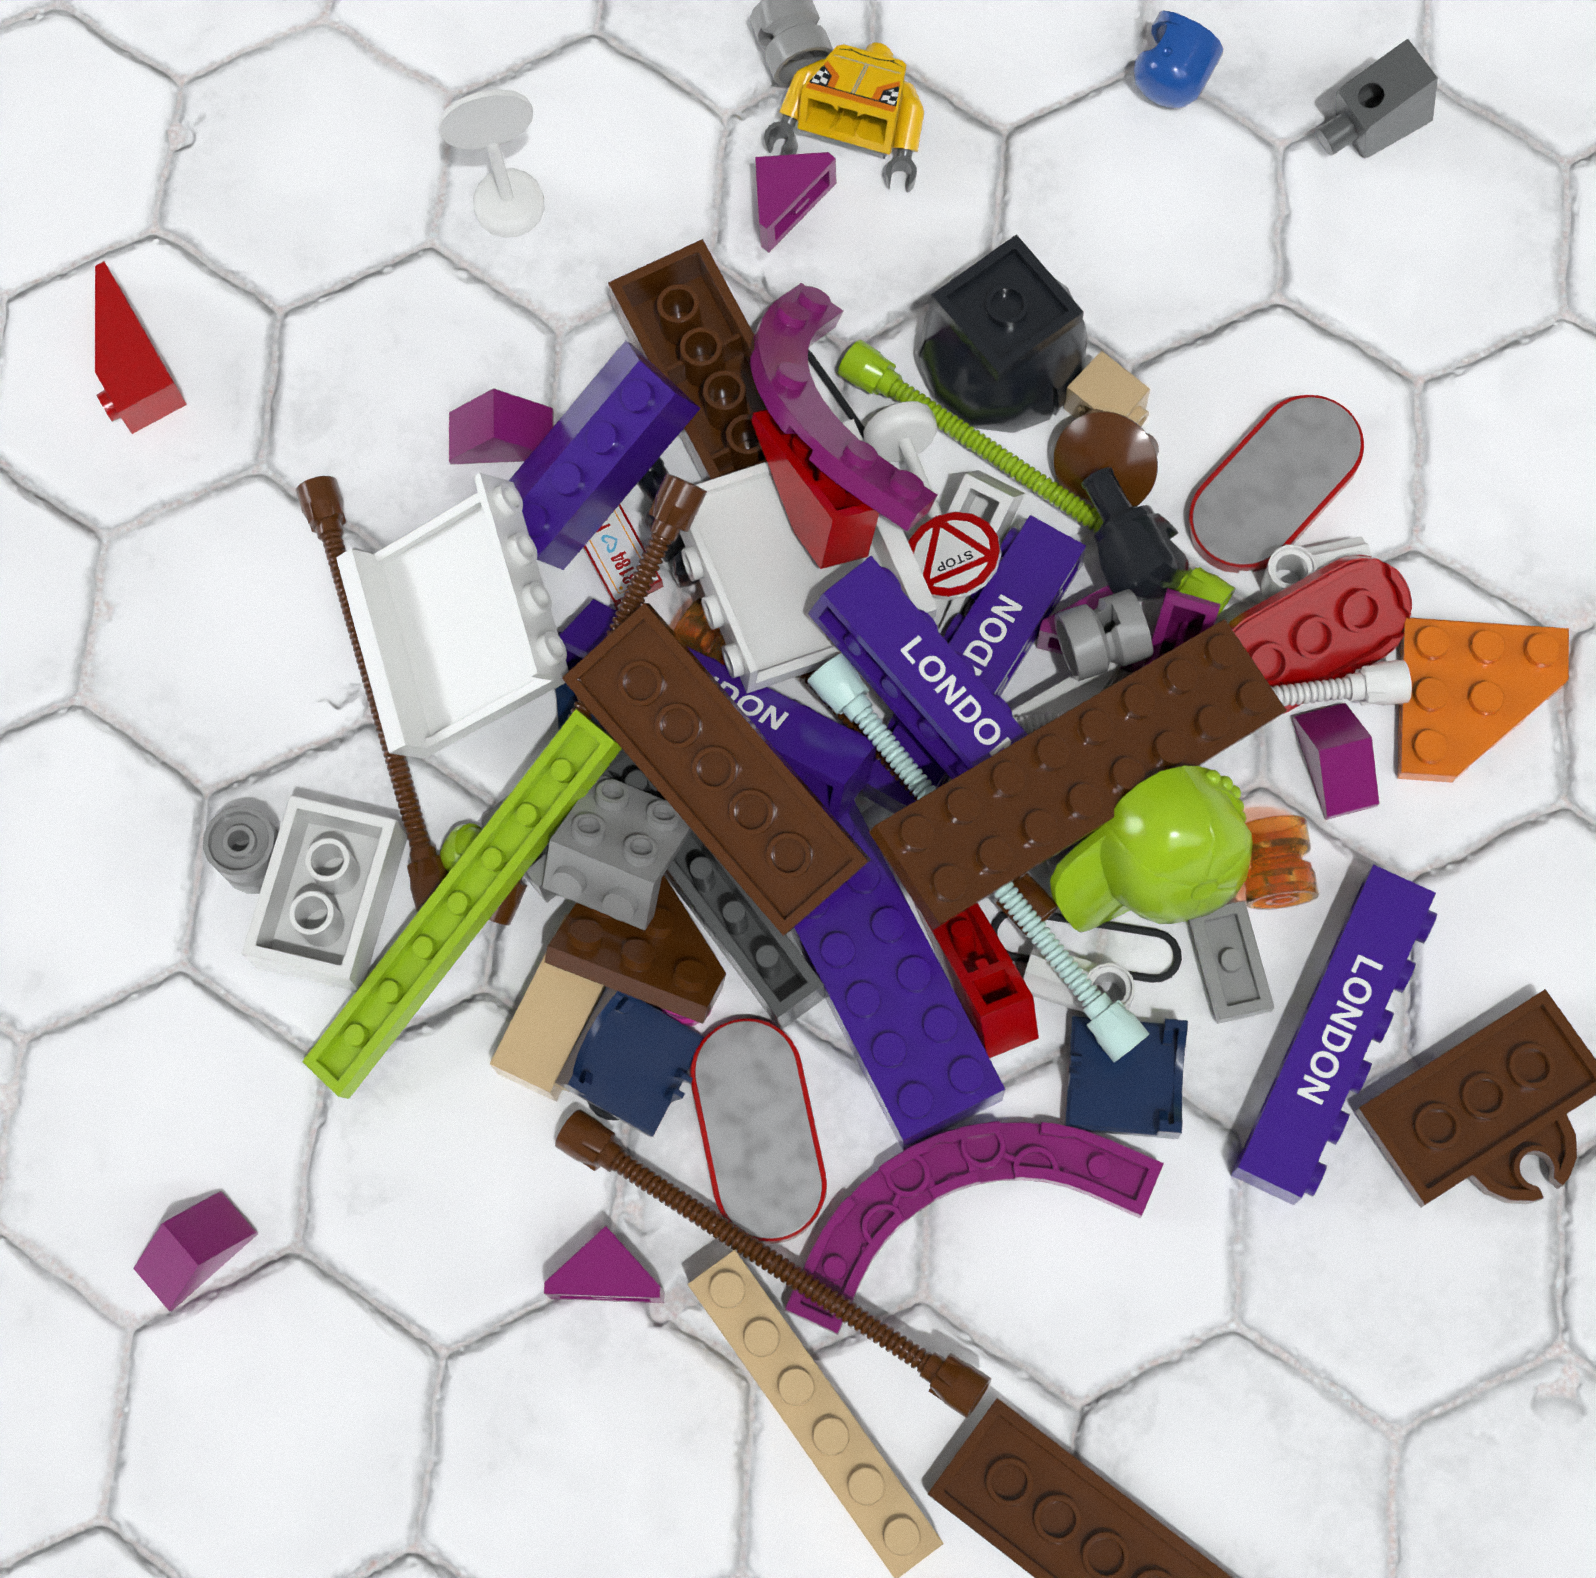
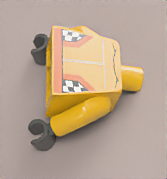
[764,42,924,192]

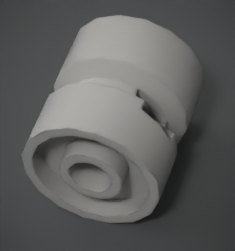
[750,0,833,88]
[1054,589,1153,681]
[203,806,278,894]

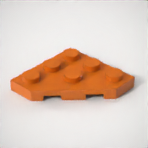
[1397,618,1569,783]

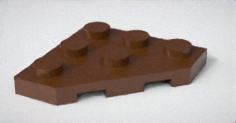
[544,875,726,1024]

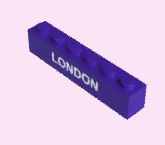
[863,515,1086,814]
[808,556,1028,779]
[559,599,877,821]
[1231,864,1438,1205]

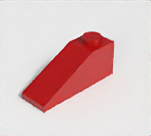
[95,261,187,434]
[752,410,879,569]
[915,903,1039,1058]

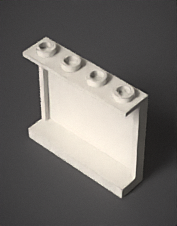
[680,419,938,693]
[336,472,569,759]

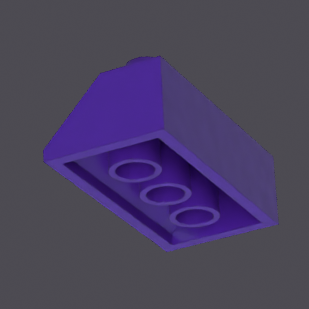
[509,340,701,570]

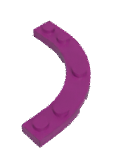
[750,283,938,532]
[785,1121,1164,1335]

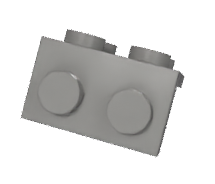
[542,775,692,930]

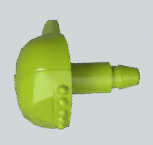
[1050,766,1253,933]

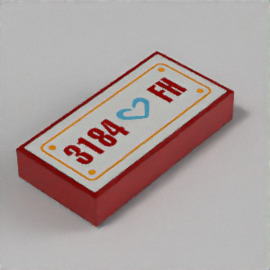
[583,504,664,610]

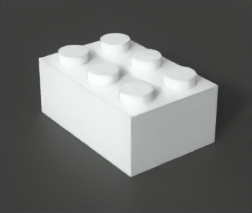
[241,795,407,992]

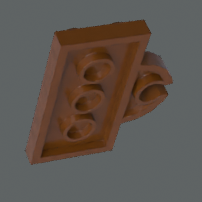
[1355,989,1596,1208]

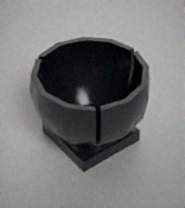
[918,234,1088,433]

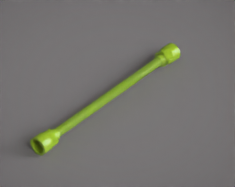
[838,339,1236,619]

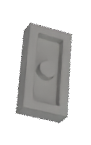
[1189,900,1274,1024]

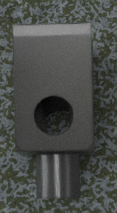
[1316,39,1438,158]

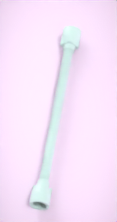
[808,653,1149,1062]

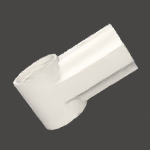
[1261,536,1372,600]
[1023,944,1135,1013]

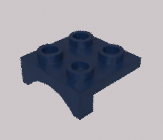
[555,987,705,1137]
[1065,1016,1188,1139]

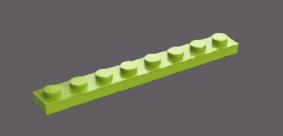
[302,709,622,1099]

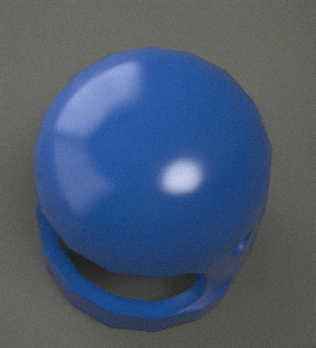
[1134,10,1223,108]

